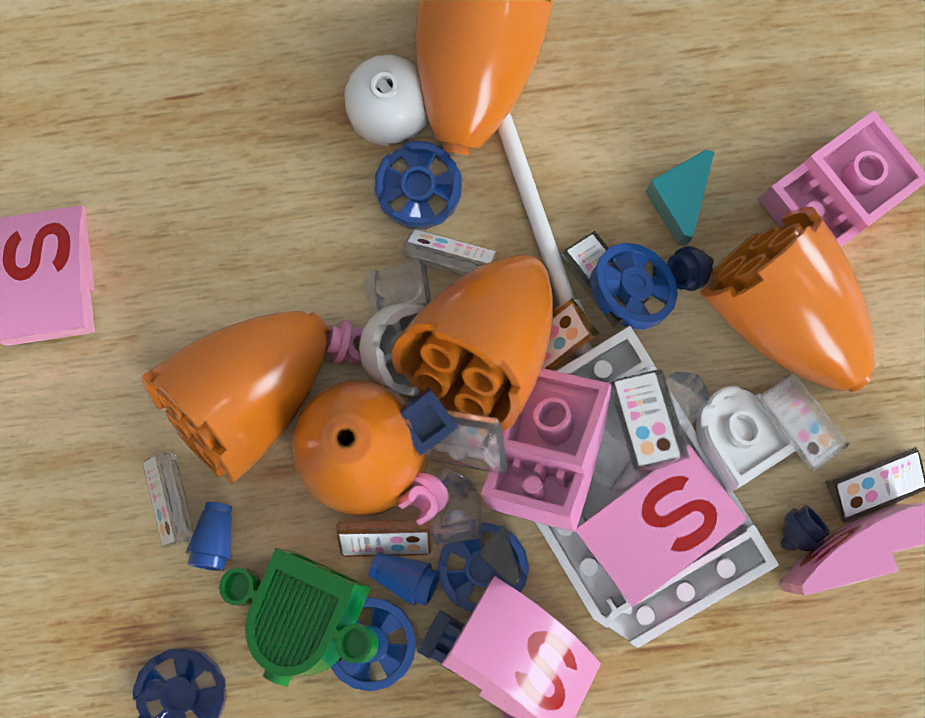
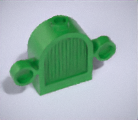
[219,548,379,687]

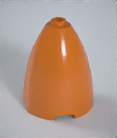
[416,0,554,156]
[701,207,875,392]
[392,254,553,432]
[141,311,329,484]
[292,380,430,516]

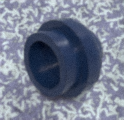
[667,246,714,291]
[781,505,830,552]

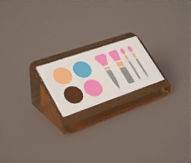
[542,298,600,371]
[336,520,431,557]

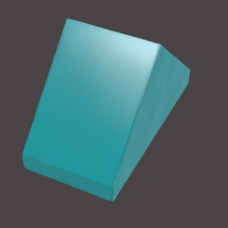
[646,150,714,246]

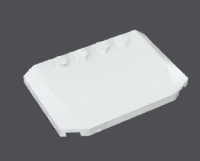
[535,326,779,648]

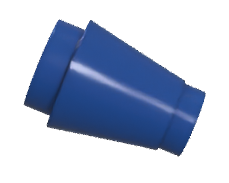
[186,502,232,571]
[368,552,440,606]

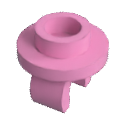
[326,319,364,365]
[398,473,449,525]

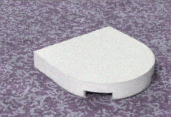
[696,385,799,492]

